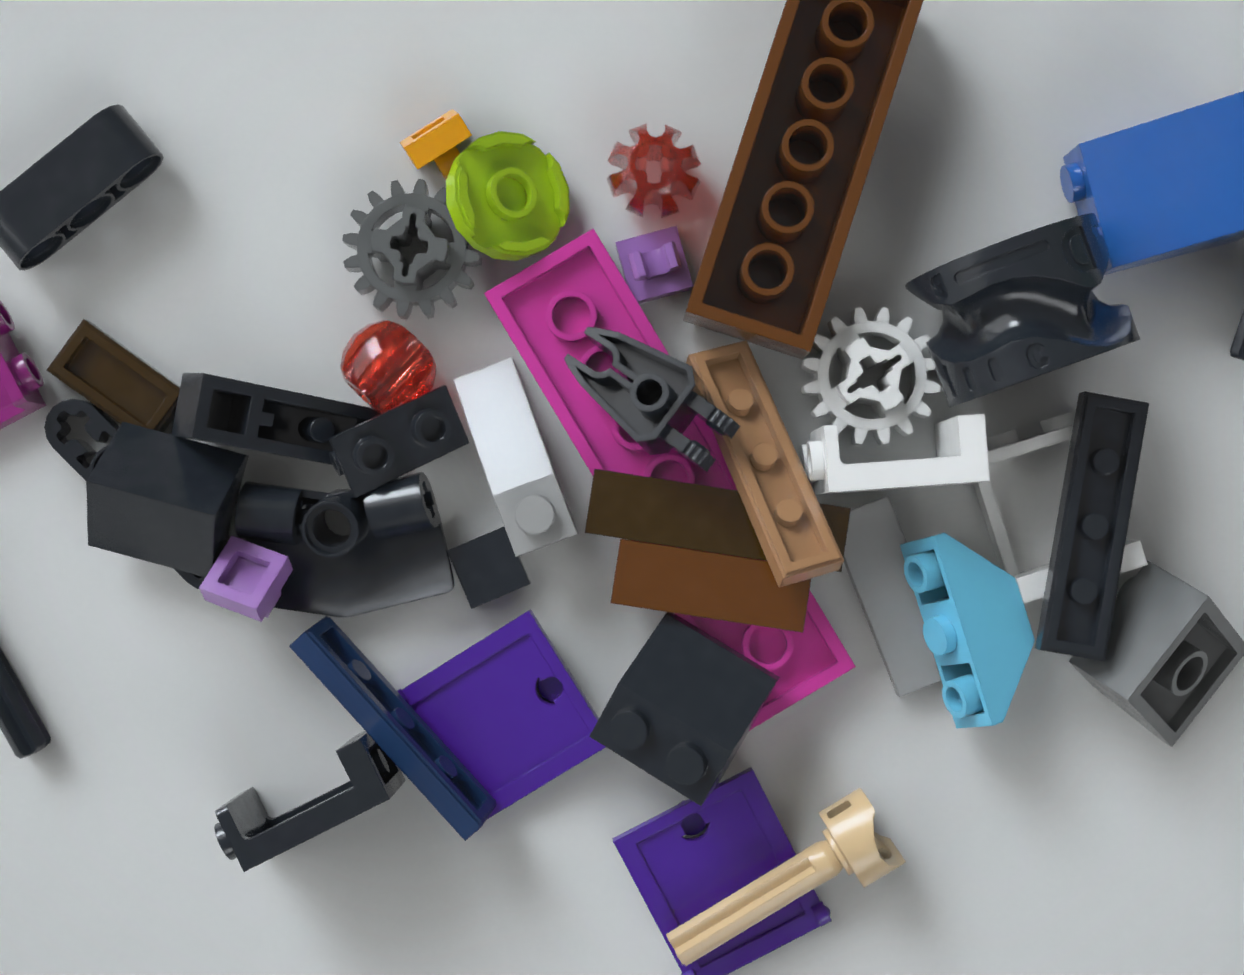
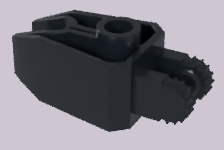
[564,327,740,472]

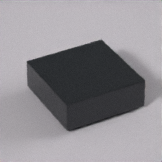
[447,526,531,609]

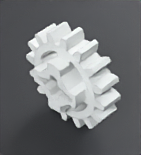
[800,307,941,446]

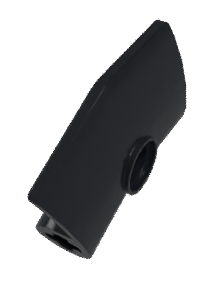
[235,472,454,617]

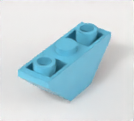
[900,533,1035,729]

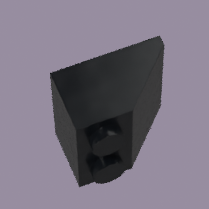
[589,612,780,806]

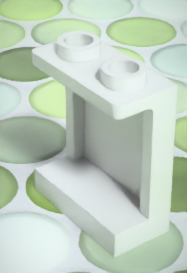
[973,410,1148,603]
[800,414,990,495]

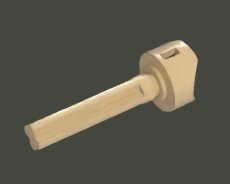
[666,788,906,966]

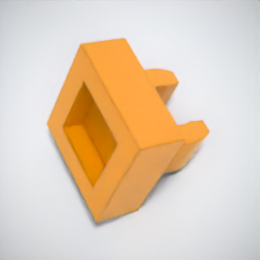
[399,109,472,180]

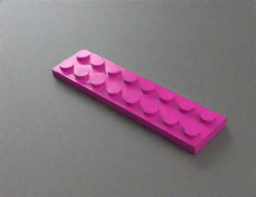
[484,228,856,731]

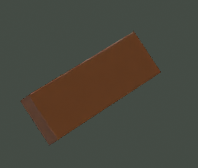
[611,539,811,633]

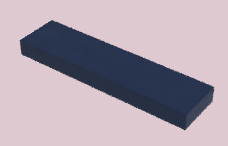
[289,616,497,841]

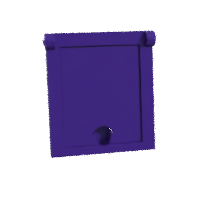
[397,609,606,832]
[612,767,832,975]

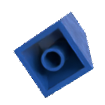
[1060,91,1244,275]

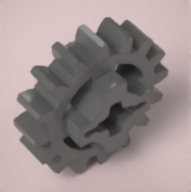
[342,179,482,320]

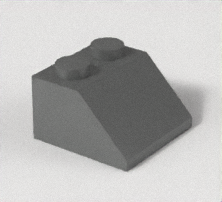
[1069,561,1244,747]

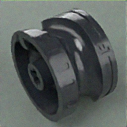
[905,213,1141,408]

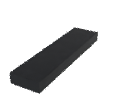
[1035,391,1149,662]

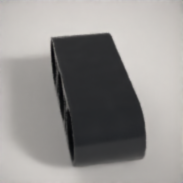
[0,104,164,271]

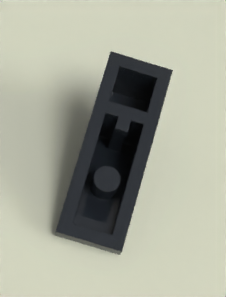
[171,373,386,465]

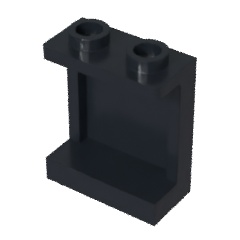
[214,731,406,872]

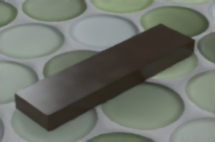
[585,469,851,572]

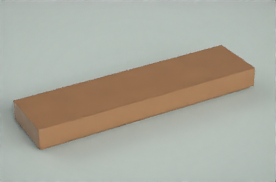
[686,340,844,588]

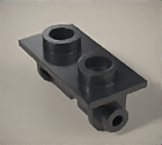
[329,385,470,498]

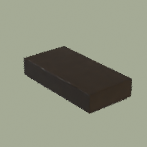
[47,319,180,432]

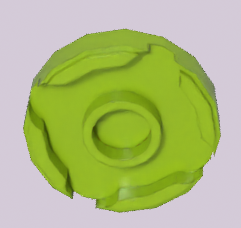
[446,131,570,261]

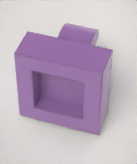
[616,225,693,304]
[199,536,293,622]

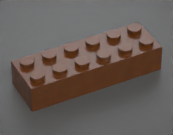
[683,0,924,359]

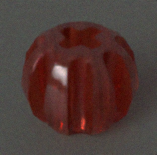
[606,123,701,218]
[340,320,436,414]

